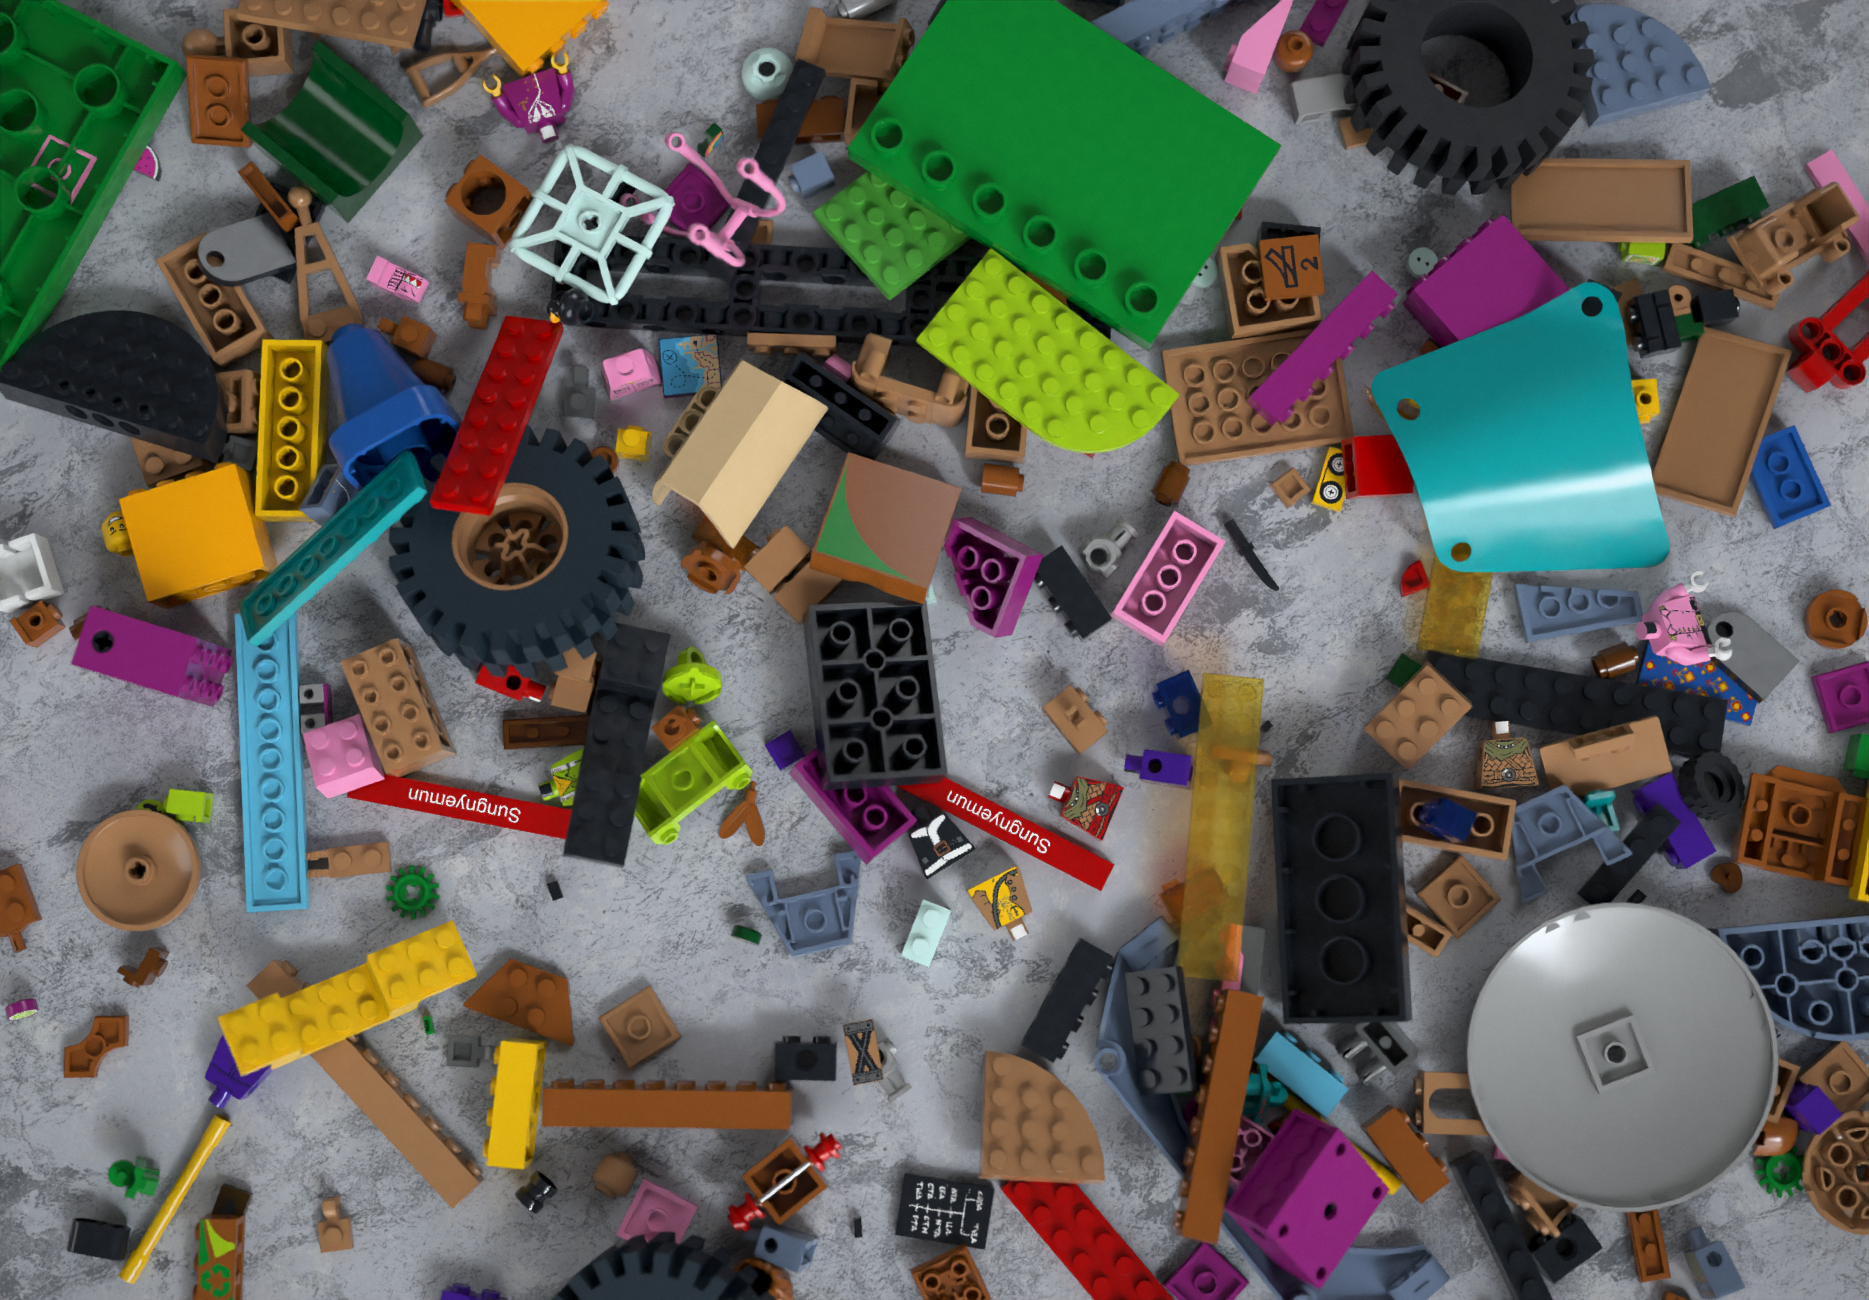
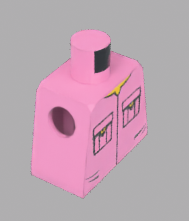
[601,348,662,401]

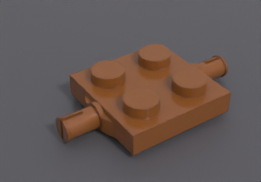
[0,864,43,953]

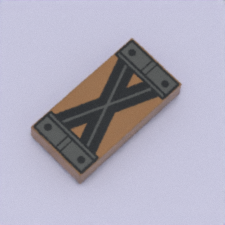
[843,1019,884,1085]

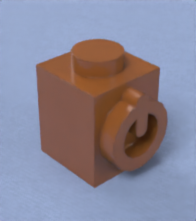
[651,705,702,752]

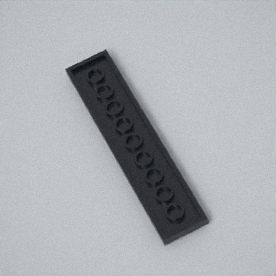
[1427,650,1728,756]

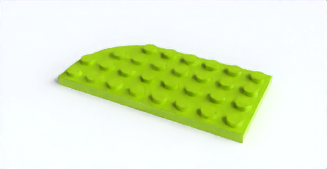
[916,248,1180,454]

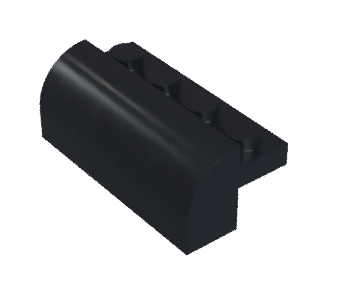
[783,352,901,460]

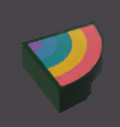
[697,123,725,159]

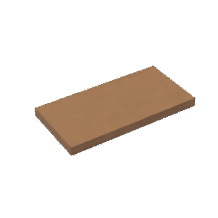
[1510,158,1693,243]
[1652,326,1792,518]

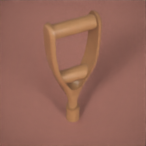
[405,45,499,108]

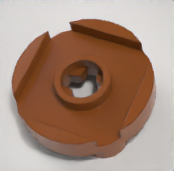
[681,541,741,595]
[1804,589,1868,650]

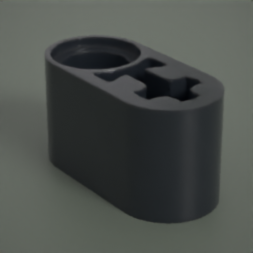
[66,1218,131,1260]

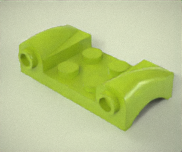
[635,720,753,845]

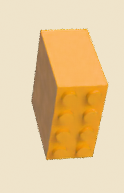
[451,0,609,78]
[119,462,278,609]

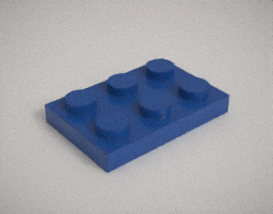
[1749,425,1831,530]

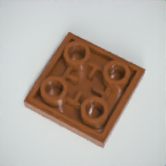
[910,1243,991,1300]

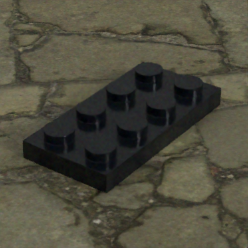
[1125,966,1199,1095]

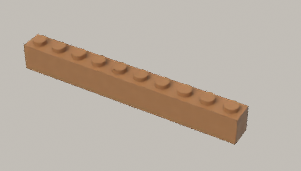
[246,959,485,1209]

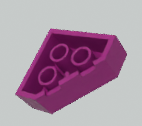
[944,517,1043,638]

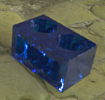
[1418,798,1478,843]

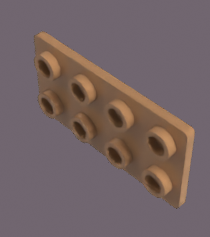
[1539,715,1672,797]

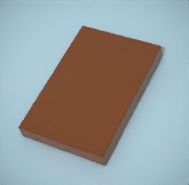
[186,54,252,148]

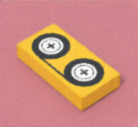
[1311,446,1346,512]

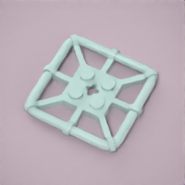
[509,143,675,306]

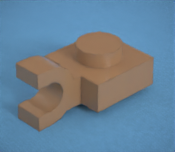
[317,1196,354,1253]

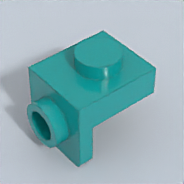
[1582,789,1621,840]

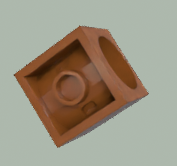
[444,154,533,251]

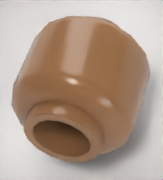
[592,1151,638,1200]

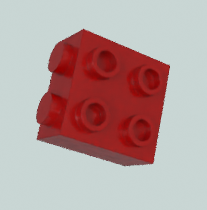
[1341,435,1415,499]

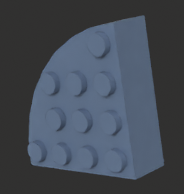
[1566,3,1711,127]

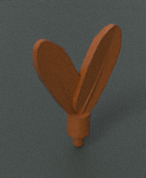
[720,781,765,846]

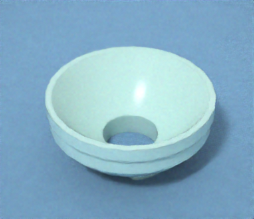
[742,48,793,101]

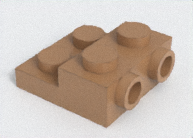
[218,369,261,435]

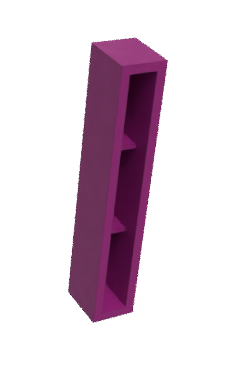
[1247,270,1398,426]

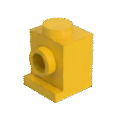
[615,425,653,462]

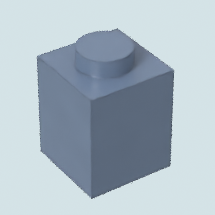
[788,151,835,200]

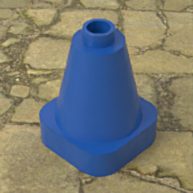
[326,323,462,492]

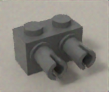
[1335,1022,1419,1086]

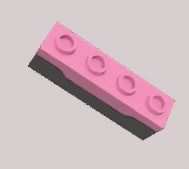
[1208,923,1266,1031]

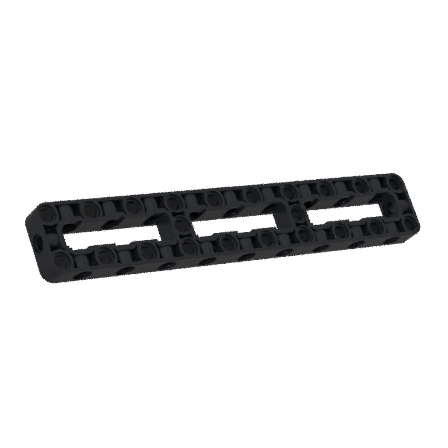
[551,236,1111,348]

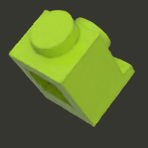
[163,789,214,823]

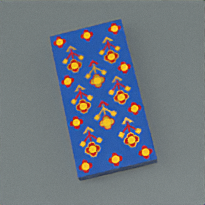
[1635,639,1757,726]

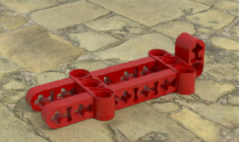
[1785,270,1869,393]

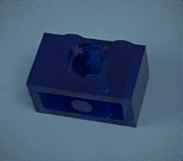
[1151,669,1213,740]

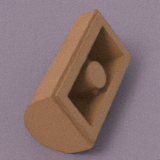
[1406,903,1453,958]

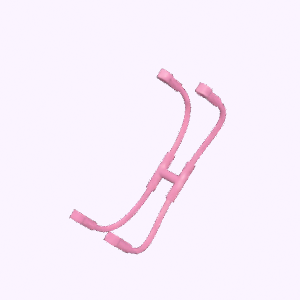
[619,132,786,267]

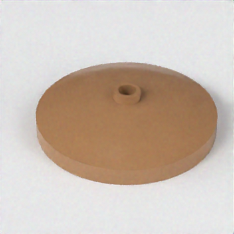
[76,810,201,931]

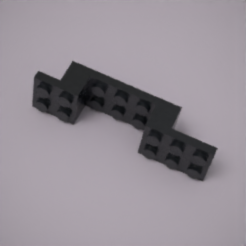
[562,622,670,868]

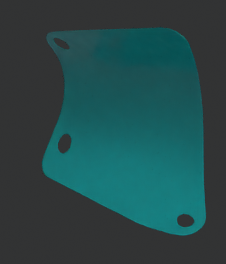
[1371,282,1670,572]

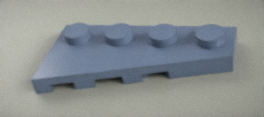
[1513,584,1643,643]

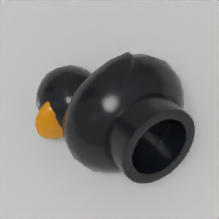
[546,288,595,326]

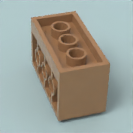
[340,638,457,777]

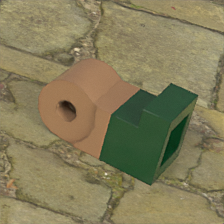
[1668,285,1705,343]

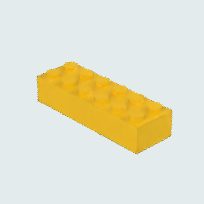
[255,339,329,522]

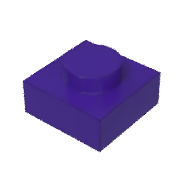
[765,730,806,771]

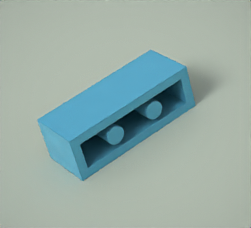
[1252,1030,1349,1118]

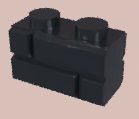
[1625,290,1682,359]

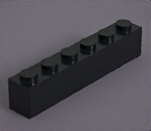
[1448,1150,1553,1300]

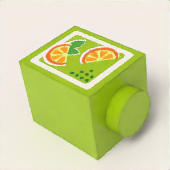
[1618,242,1666,266]

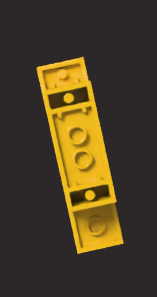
[217,920,477,1077]

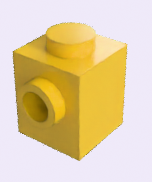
[1631,378,1660,425]

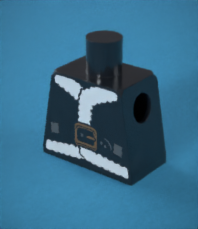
[908,804,975,879]

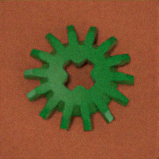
[386,865,440,920]
[1754,1146,1804,1198]

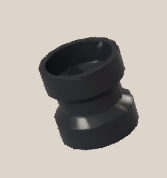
[515,1170,558,1214]

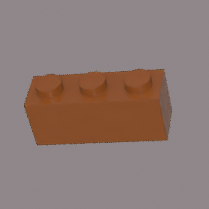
[1360,1104,1451,1204]

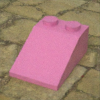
[1223,0,1293,94]

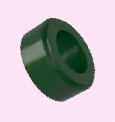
[730,925,762,946]

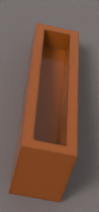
[238,161,300,233]

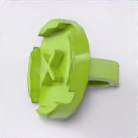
[662,646,722,705]

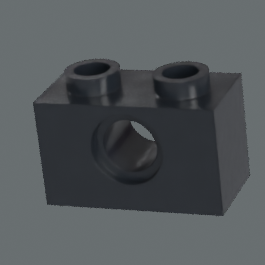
[775,1036,837,1081]
[1528,1213,1603,1284]

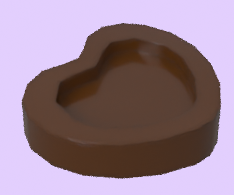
[1710,863,1743,893]

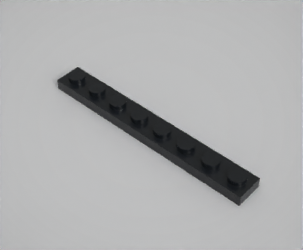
[704,59,826,284]

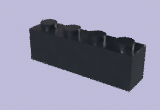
[1021,938,1114,1063]

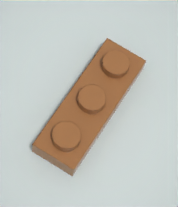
[747,333,837,358]

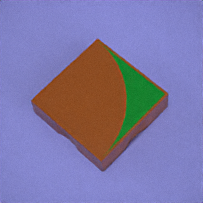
[810,452,962,604]

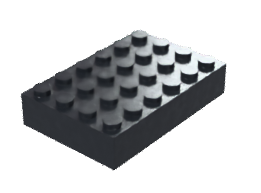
[802,600,948,791]

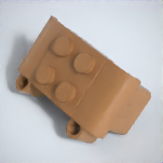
[1726,182,1859,295]
[851,333,970,428]

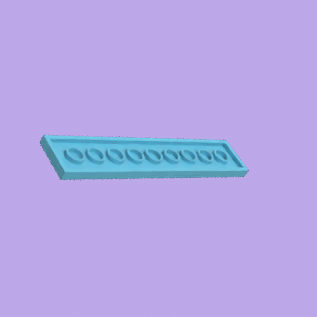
[235,611,310,913]

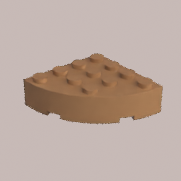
[979,1051,1105,1185]

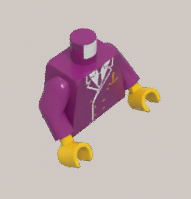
[482,51,575,144]

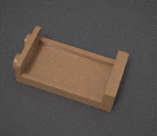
[794,7,915,83]

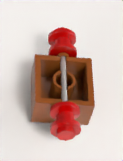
[727,1132,842,1232]

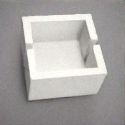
[0,533,65,613]

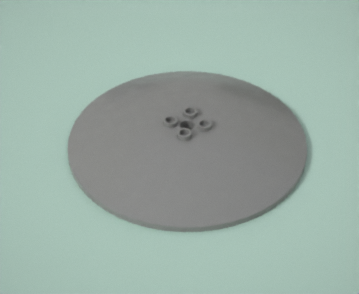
[1466,902,1778,1212]

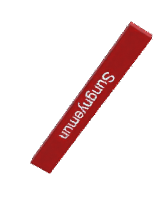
[347,774,572,839]
[897,777,1115,891]

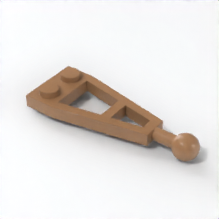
[288,185,365,344]

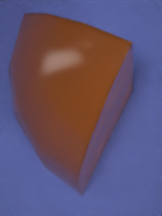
[1752,1117,1800,1156]

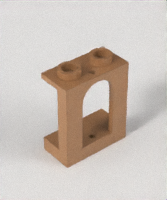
[1413,1070,1490,1136]

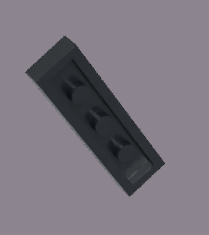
[1577,802,1682,905]

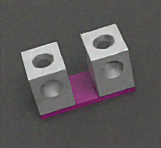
[299,684,333,733]

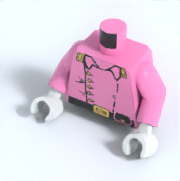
[1636,571,1733,666]

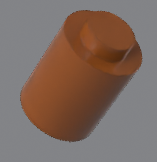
[981,463,1025,497]

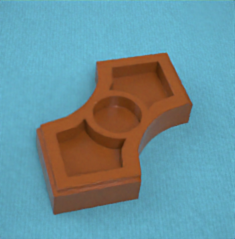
[64,1015,129,1078]

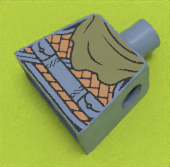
[1684,1225,1746,1299]

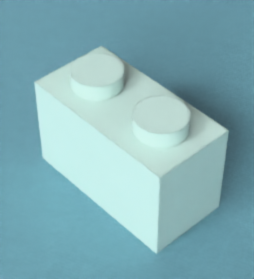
[901,899,951,967]

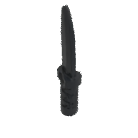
[1224,519,1279,591]

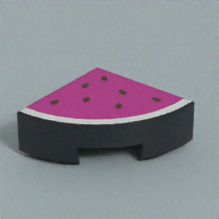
[133,145,162,182]

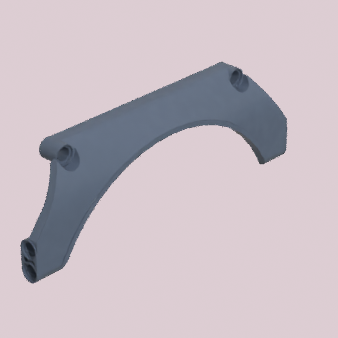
[1093,915,1450,1300]

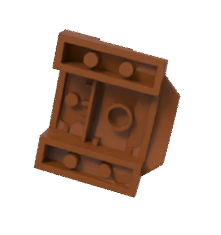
[1730,765,1868,887]

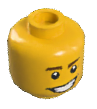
[101,510,134,557]

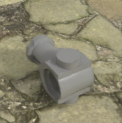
[1077,517,1139,579]
[877,1037,912,1103]

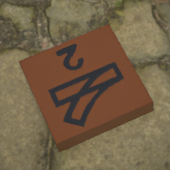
[1257,234,1325,301]

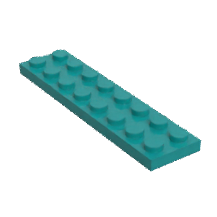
[238,450,427,647]

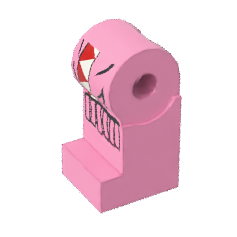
[366,255,429,304]

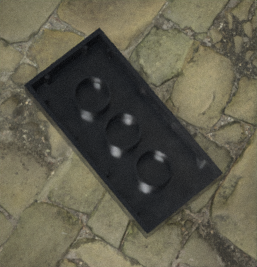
[1271,773,1413,1024]

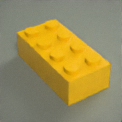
[483,1037,547,1169]

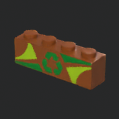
[192,1214,246,1300]

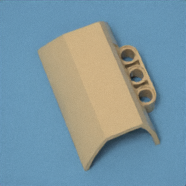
[652,359,828,549]

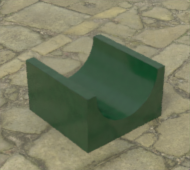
[241,40,424,223]

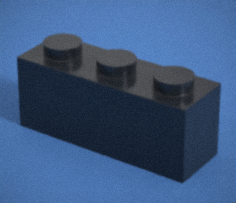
[1033,545,1112,641]

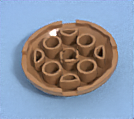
[1802,1110,1869,1235]

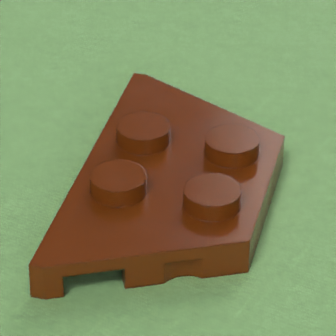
[463,958,575,1046]

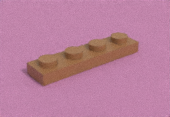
[1661,243,1780,311]

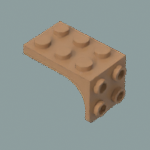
[1504,1170,1578,1238]

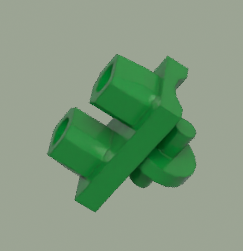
[108,1156,160,1199]

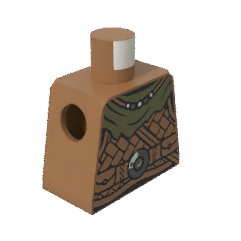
[1474,721,1539,790]

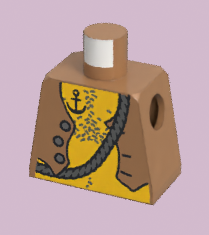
[966,865,1032,941]

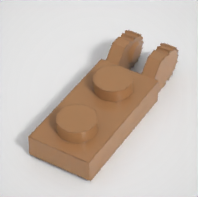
[305,842,392,878]

